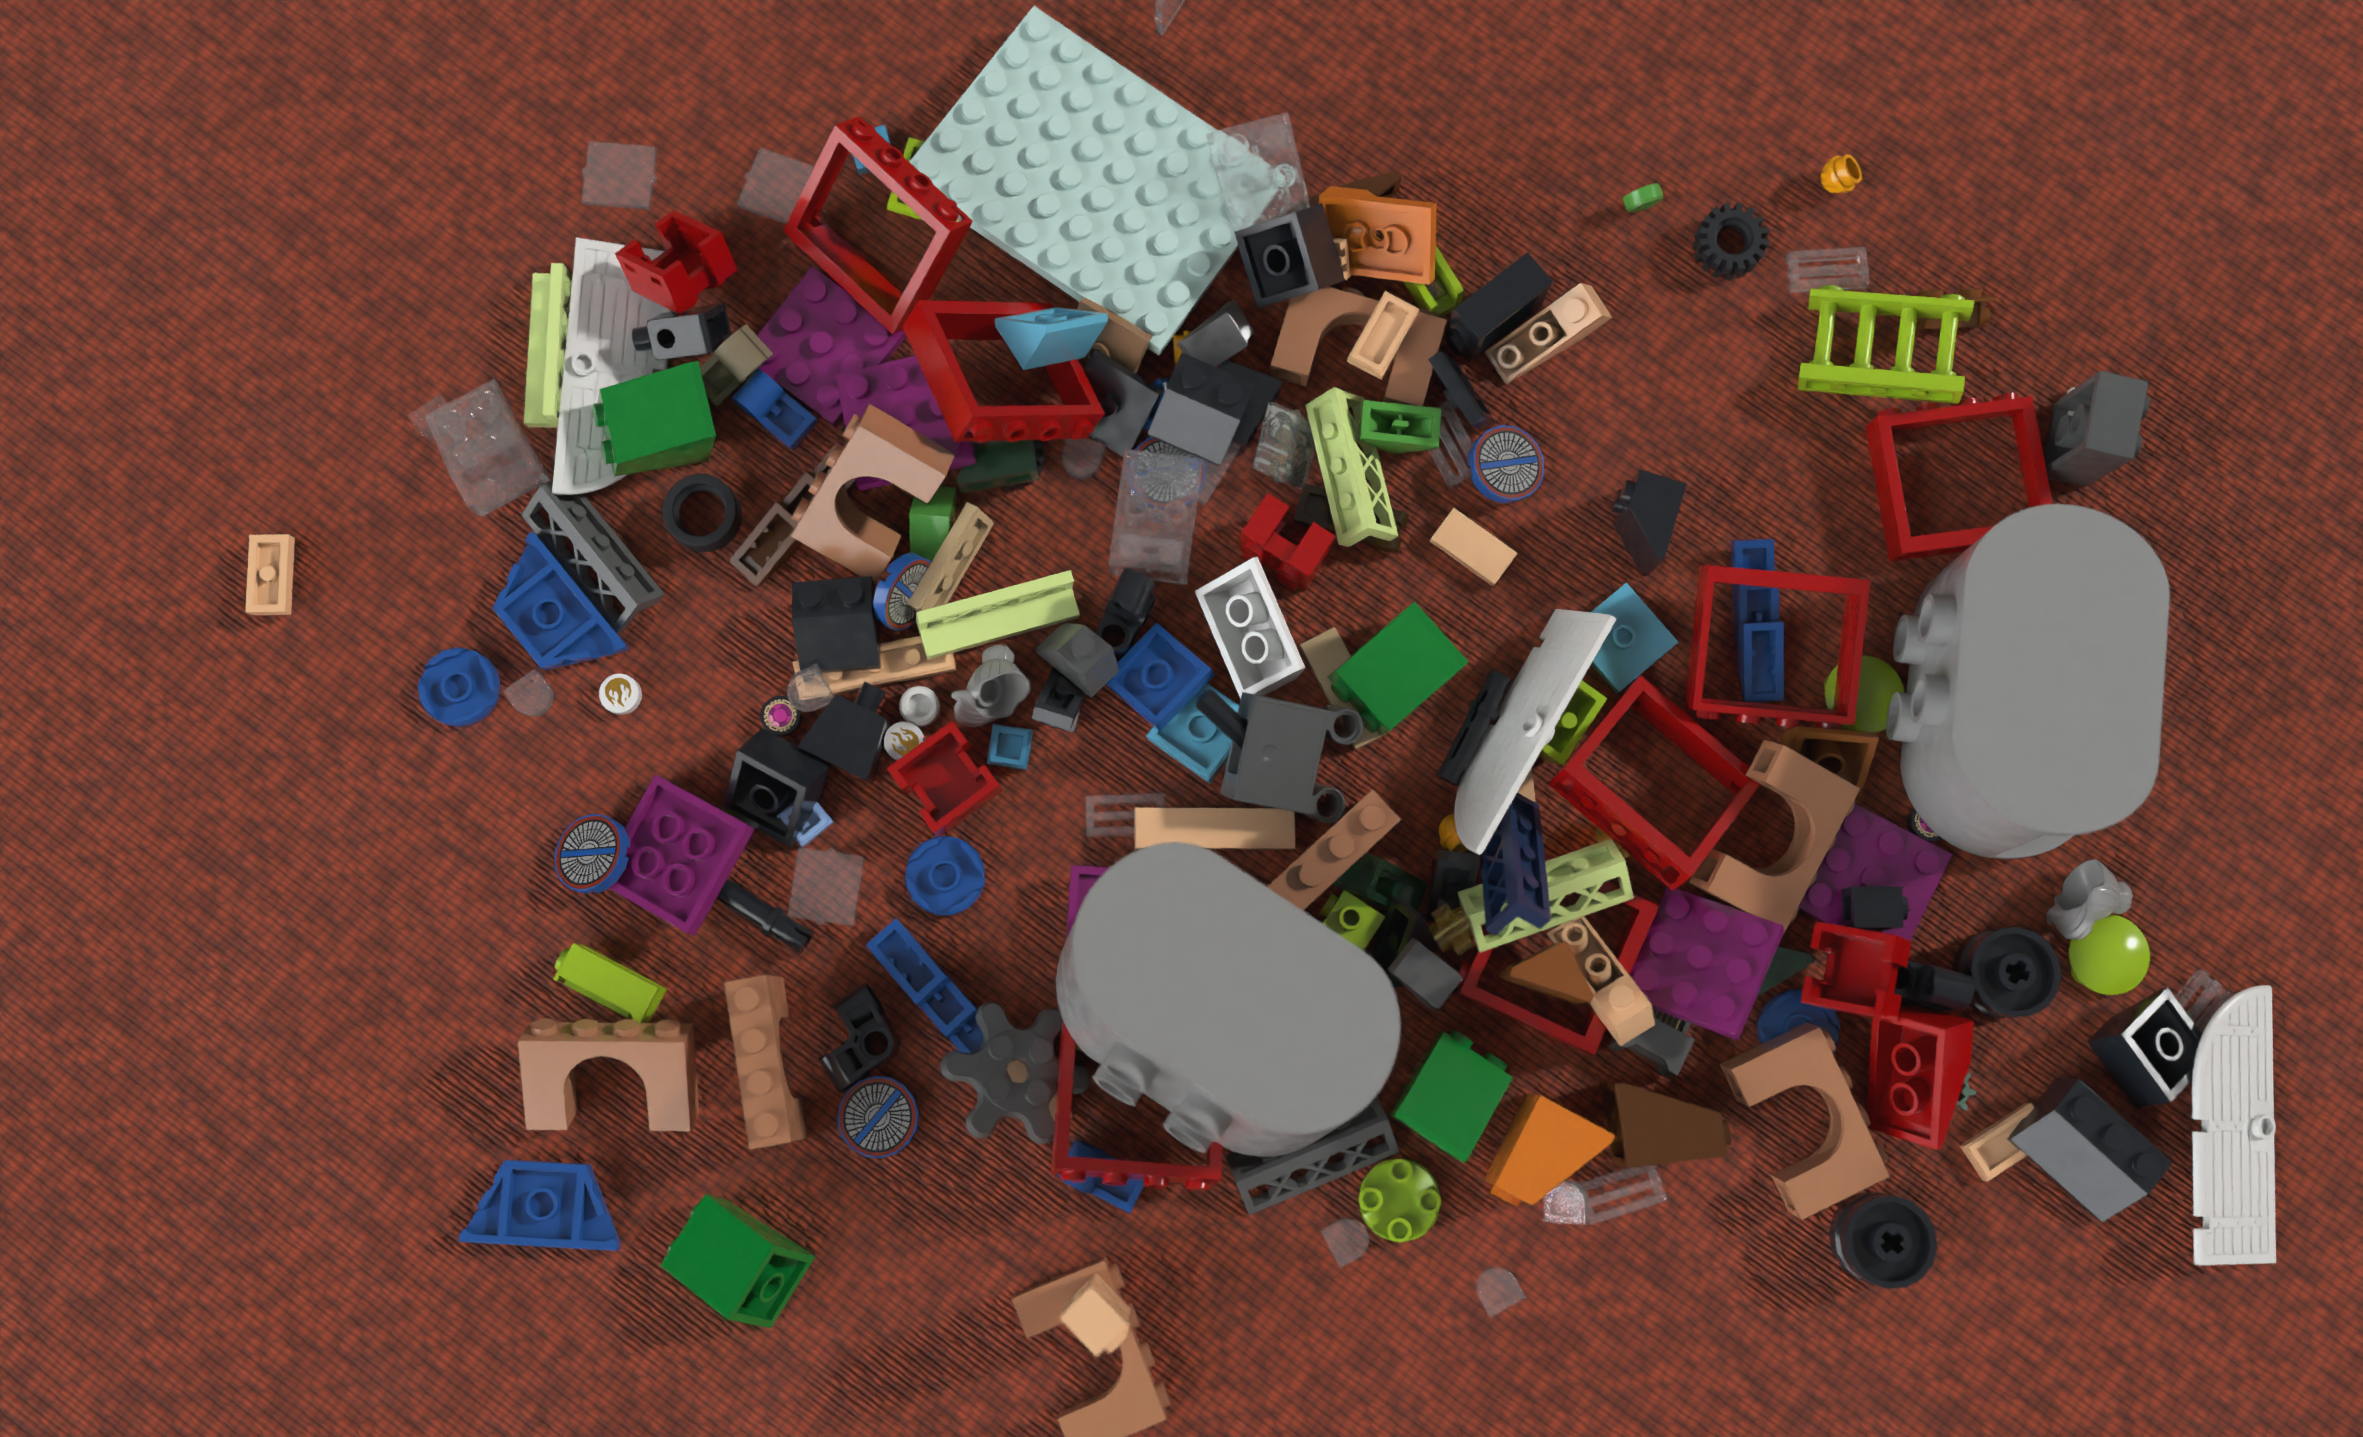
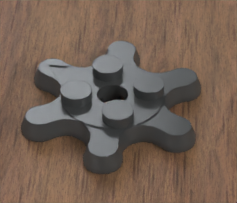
[940,1001,1091,1144]

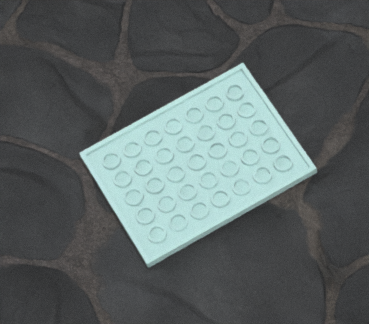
[909,6,1287,356]

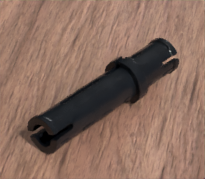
[1436,669,1512,787]
[716,878,814,954]

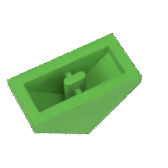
[1359,400,1442,454]
[909,486,957,562]

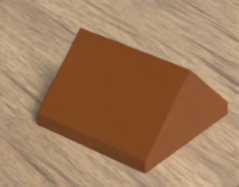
[1781,726,1879,801]
[1498,941,1593,1004]

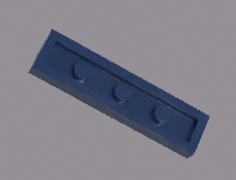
[1480,792,1551,935]

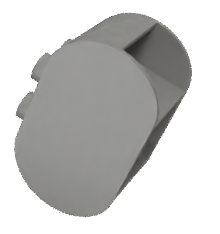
[1886,504,2169,859]
[1056,842,1400,1157]

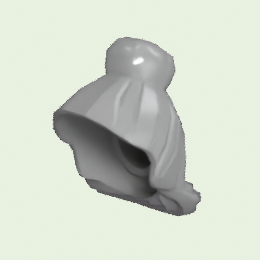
[951,644,1031,727]
[2047,859,2133,940]

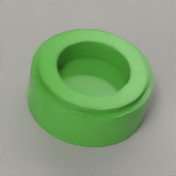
[1622,183,1664,213]

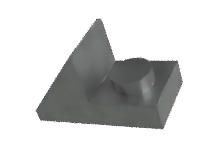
[1177,300,1255,367]
[1387,937,1462,1012]

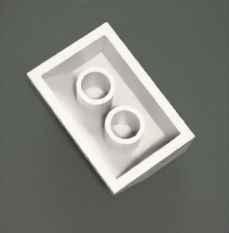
[1195,557,1305,699]

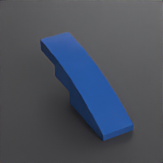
[1731,538,1784,702]
[866,918,983,1053]

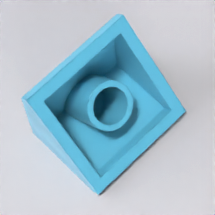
[995,307,1108,370]

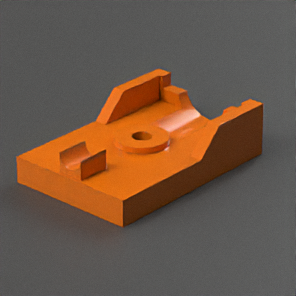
[1319,186,1437,285]

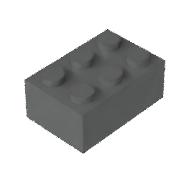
[2043,371,2150,487]

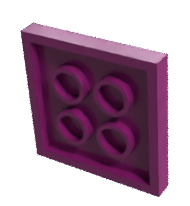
[757,267,906,427]
[836,348,977,491]
[609,774,755,936]
[1798,804,1952,941]
[1630,886,1785,1040]

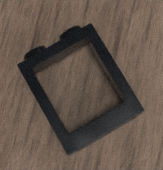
[1445,252,1553,363]

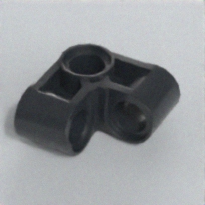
[1096,568,1156,661]
[1894,961,1975,1013]
[818,983,900,1093]

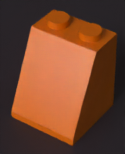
[1484,1093,1615,1208]

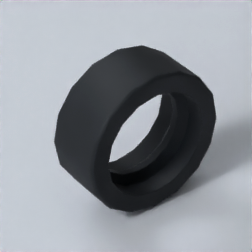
[663,474,742,552]

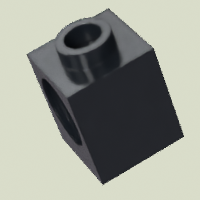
[1841,886,1908,930]

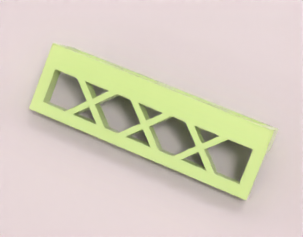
[524,263,572,428]
[1305,387,1398,547]
[916,570,1080,660]
[1458,838,1634,952]

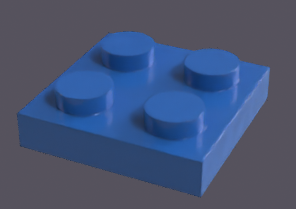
[1106,622,1214,732]

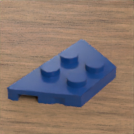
[492,531,629,671]
[459,1159,621,1251]

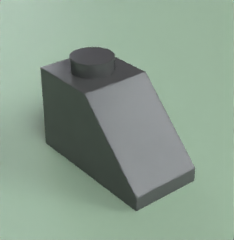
[1035,623,1119,697]

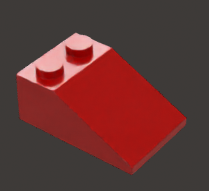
[1866,1002,1974,1150]

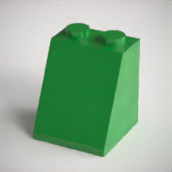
[592,361,716,476]
[1327,601,1469,736]
[1387,1029,1513,1163]
[660,1194,815,1328]

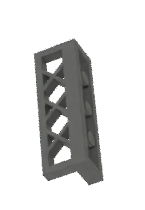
[521,482,665,633]
[1225,1096,1399,1215]

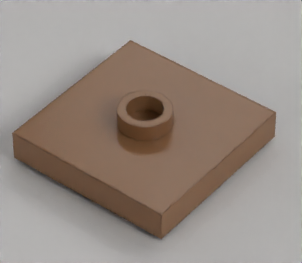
[1077,297,1153,374]

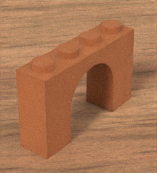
[1269,287,1447,406]
[791,404,955,584]
[1689,740,1860,933]
[1267,790,1401,911]
[724,975,808,1150]
[518,1019,699,1131]
[1720,1022,1890,1220]
[1012,1257,1171,1437]

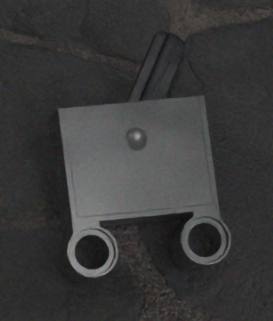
[1195,689,1363,823]

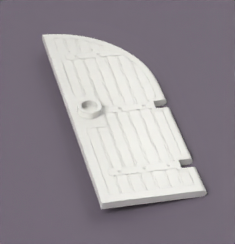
[552,237,672,495]
[1454,609,1616,855]
[2192,985,2276,1265]

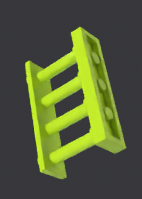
[1798,285,1974,404]

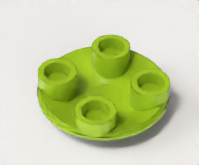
[1824,655,1904,733]
[2068,914,2150,995]
[1359,1159,1441,1243]

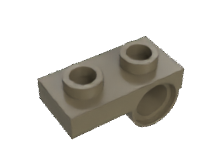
[700,324,773,406]

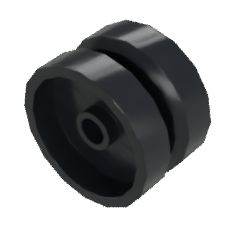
[1952,927,2061,1018]
[1829,1192,1937,1289]

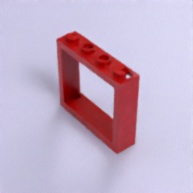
[783,116,973,334]
[902,300,1105,443]
[1865,393,2053,562]
[1685,565,1871,730]
[1548,675,1761,891]
[1455,853,1659,1055]
[1051,1021,1223,1191]

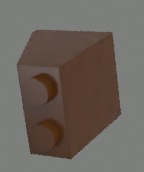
[1600,1081,1731,1169]

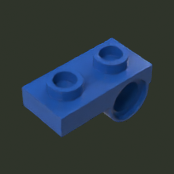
[731,368,818,451]
[1057,1138,1144,1213]

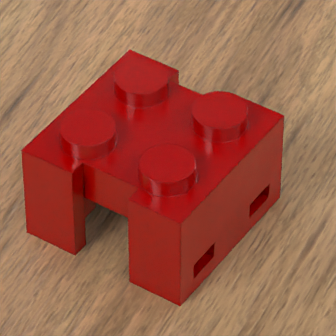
[615,210,737,314]
[1239,493,1335,591]
[886,721,1003,837]
[1800,921,1912,1023]

